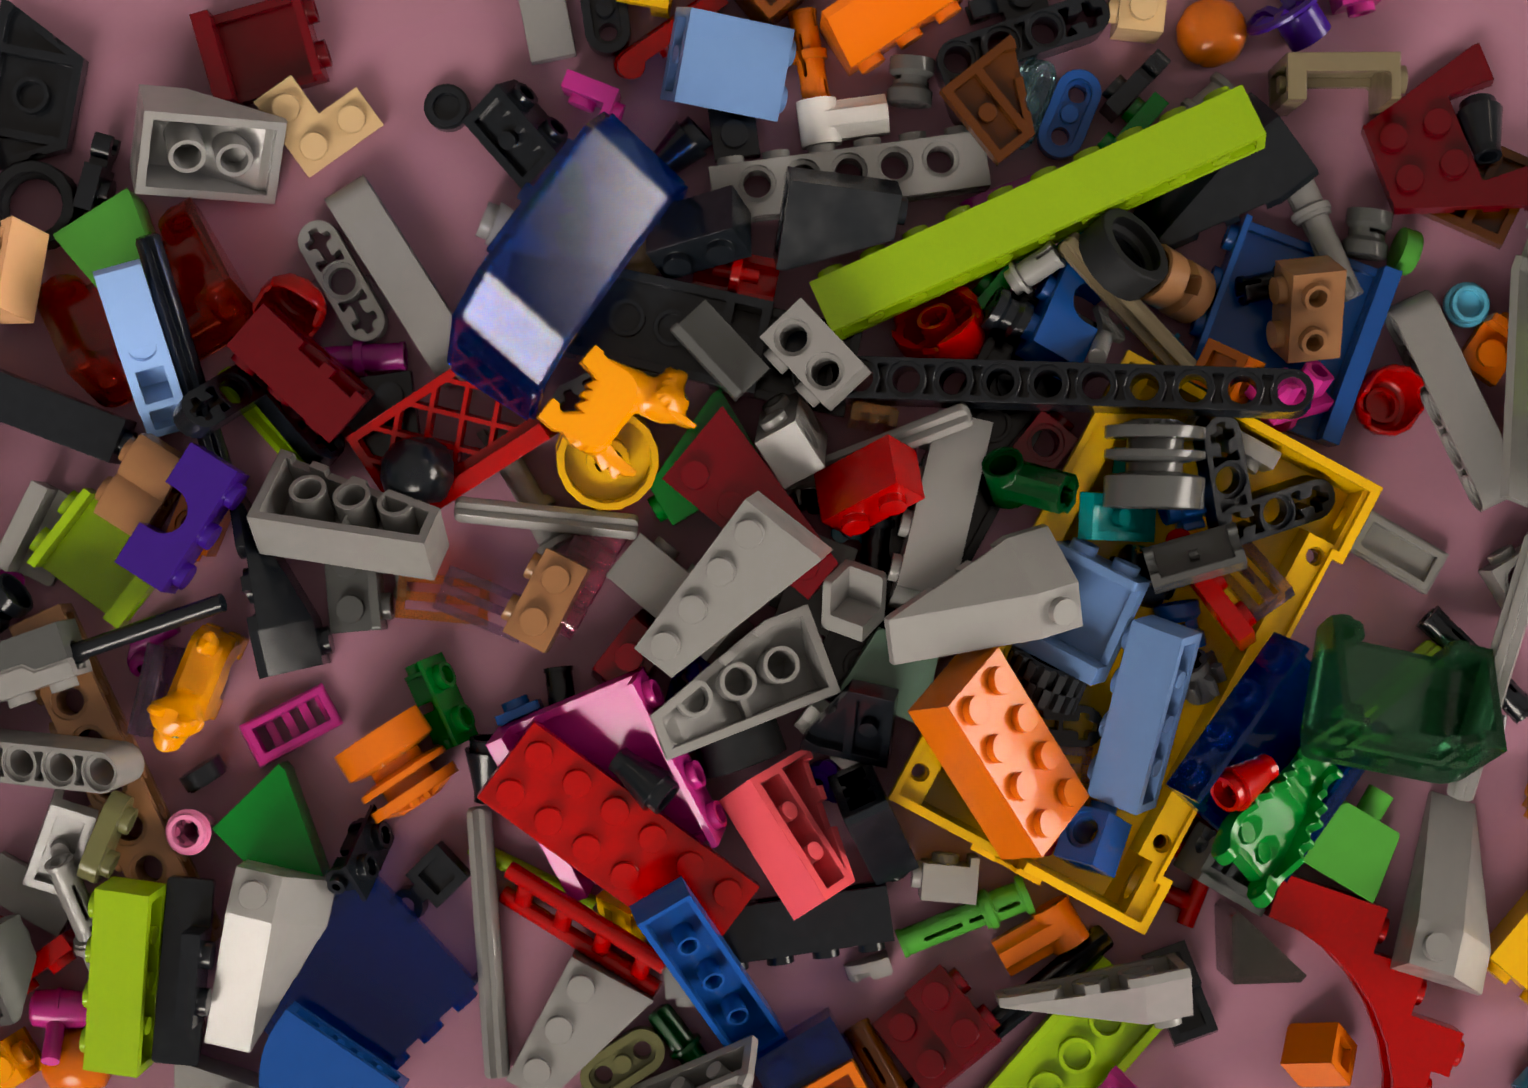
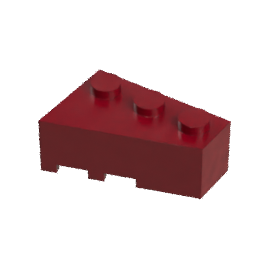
[226,301,375,443]

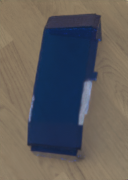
[447,111,688,420]

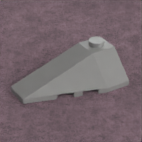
[649,604,841,761]
[204,859,335,1053]

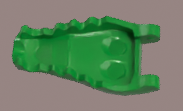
[1211,739,1343,909]

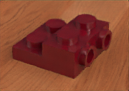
[872,964,1002,1088]

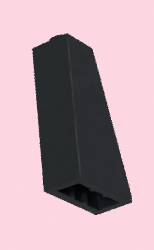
[0,368,138,464]

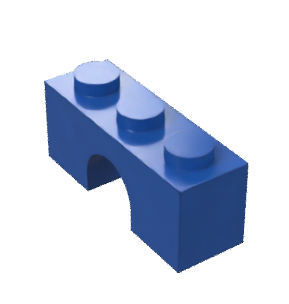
[1015,231,1102,381]

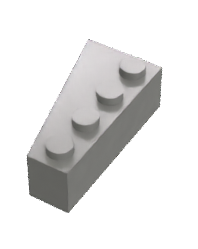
[246,449,449,581]

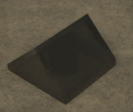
[1214,898,1307,985]

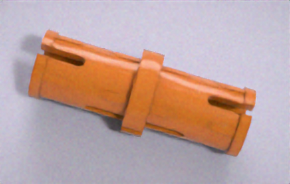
[787,7,831,100]

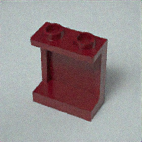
[189,0,333,106]

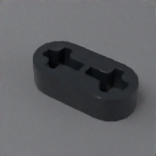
[1032,702,1102,747]

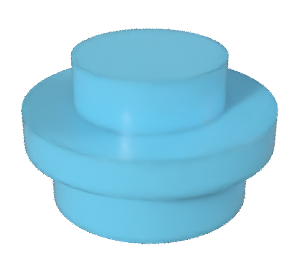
[1443,282,1490,328]

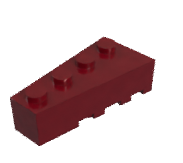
[662,406,839,601]

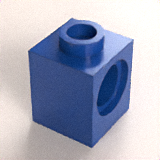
[1053,800,1132,878]

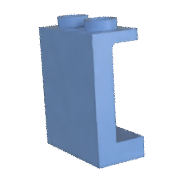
[660,7,796,122]
[1012,537,1151,686]

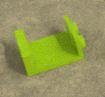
[27,488,155,628]

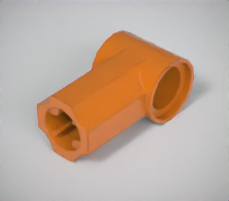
[990,894,1090,977]

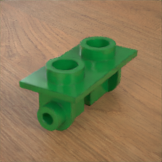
[404,652,478,750]

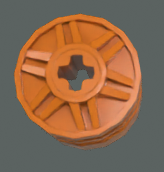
[334,705,459,824]

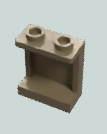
[1268,52,1408,116]

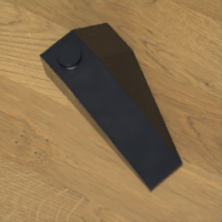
[1133,92,1319,250]
[230,495,335,679]

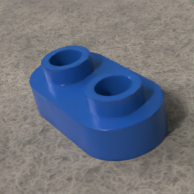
[1036,69,1102,161]

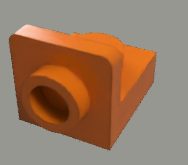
[1461,312,1509,387]

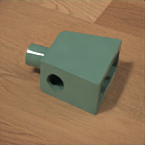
[839,626,939,723]

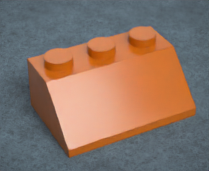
[819,0,963,77]

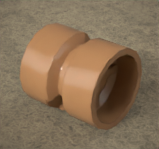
[1140,244,1216,324]

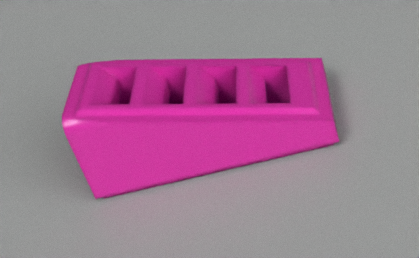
[239,683,343,769]

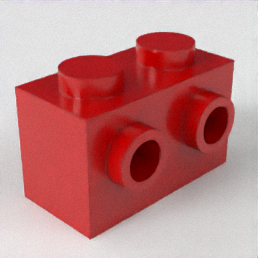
[814,434,925,537]

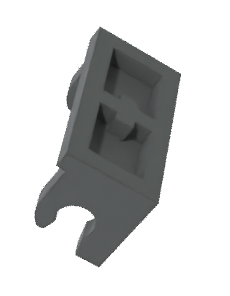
[1142,522,1247,594]
[1173,821,1266,917]

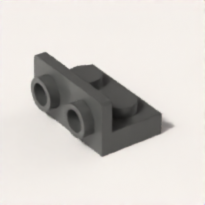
[324,564,394,634]

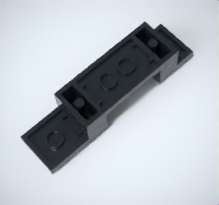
[486,248,863,418]

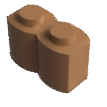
[94,433,183,536]

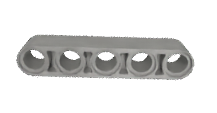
[324,175,472,389]
[1385,290,1506,512]
[0,728,145,794]

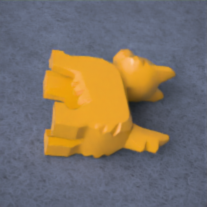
[536,345,697,479]
[146,622,249,752]

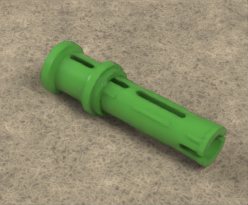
[895,875,1036,958]

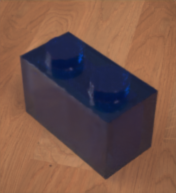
[755,1007,854,1088]

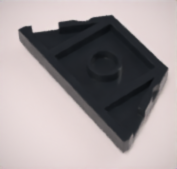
[0,0,89,171]

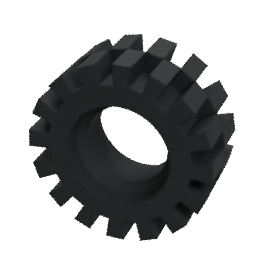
[1006,645,1088,715]

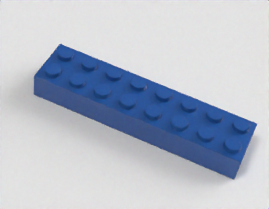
[629,876,786,1053]

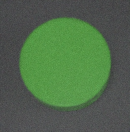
[1386,227,1424,276]

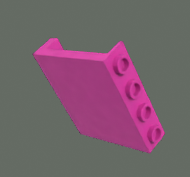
[486,667,727,901]

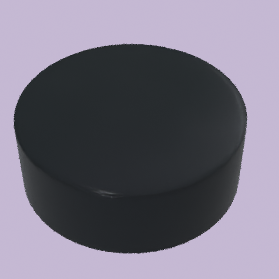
[424,84,471,132]
[179,754,228,793]

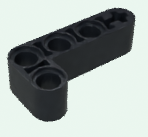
[934,0,1110,126]

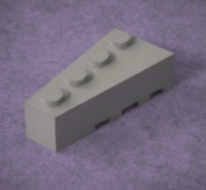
[887,409,994,609]
[634,491,833,678]

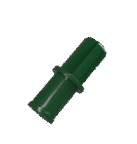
[648,1003,708,1065]

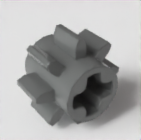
[1185,648,1227,705]

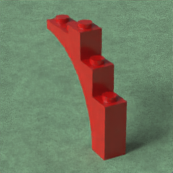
[1264,874,1465,1088]

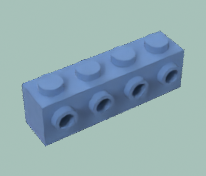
[1087,614,1202,816]

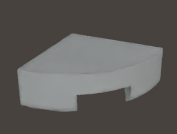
[843,950,894,983]

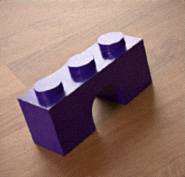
[114,442,250,594]

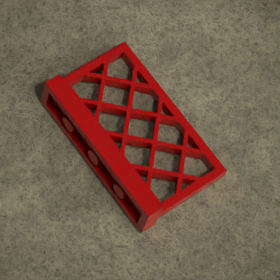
[346,339,559,509]

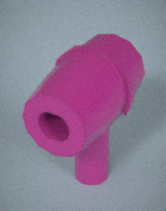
[29,987,87,1066]

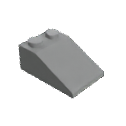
[129,84,287,204]

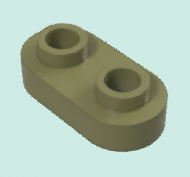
[77,790,139,884]
[580,1026,666,1088]

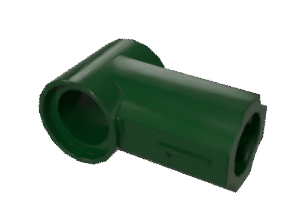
[981,447,1079,514]

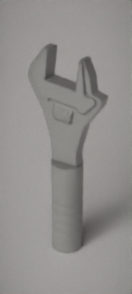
[1088,304,1125,363]

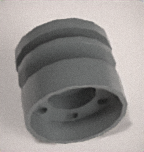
[1103,418,1206,510]

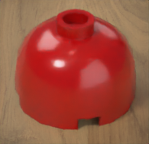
[891,286,987,359]

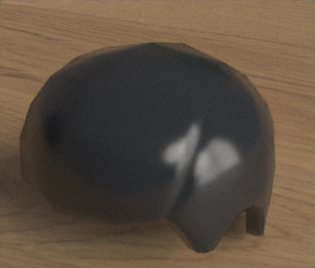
[380,437,454,504]

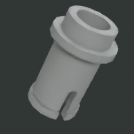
[1003,241,1066,296]

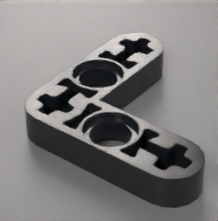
[173,364,345,467]
[1193,416,1335,545]

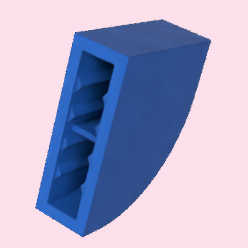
[259,1001,410,1088]

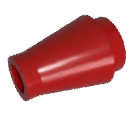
[1210,754,1279,812]

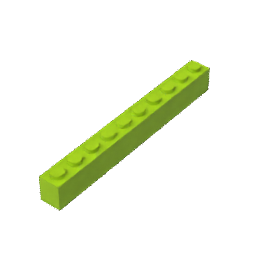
[809,84,1266,340]

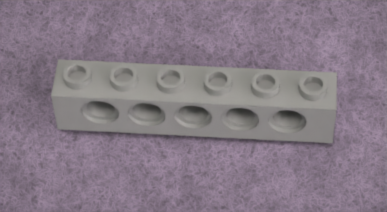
[708,125,991,223]

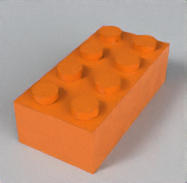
[907,647,1090,860]

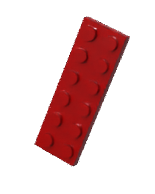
[477,719,760,936]

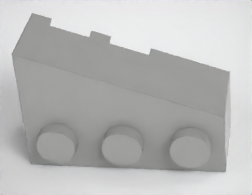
[506,949,655,1088]

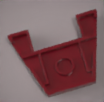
[1361,43,1528,215]

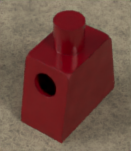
[591,608,657,684]

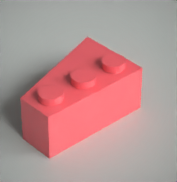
[719,749,855,920]

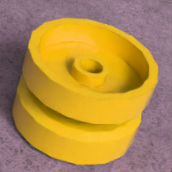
[555,410,659,511]

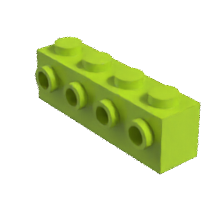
[79,876,167,1078]

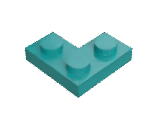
[1078,447,1156,542]

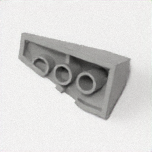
[884,524,1083,665]
[1390,791,1491,996]
[994,953,1193,1029]

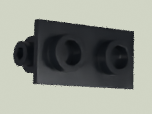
[325,804,395,901]

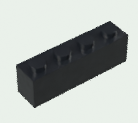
[723,881,895,970]

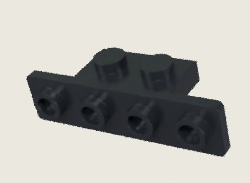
[152,875,216,1066]

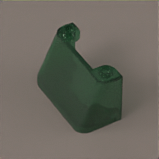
[1299,614,1507,784]

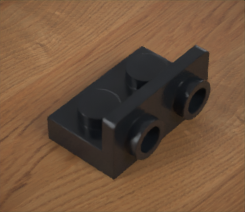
[462,79,575,190]

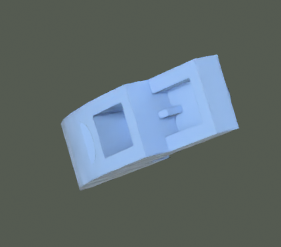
[92,259,184,437]

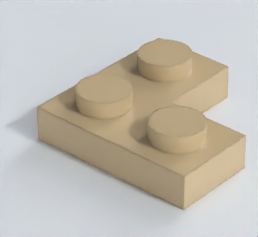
[253,75,384,178]

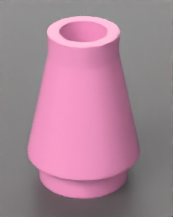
[165,809,216,855]

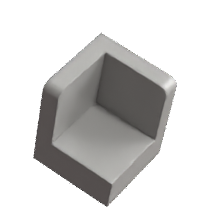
[821,559,887,642]

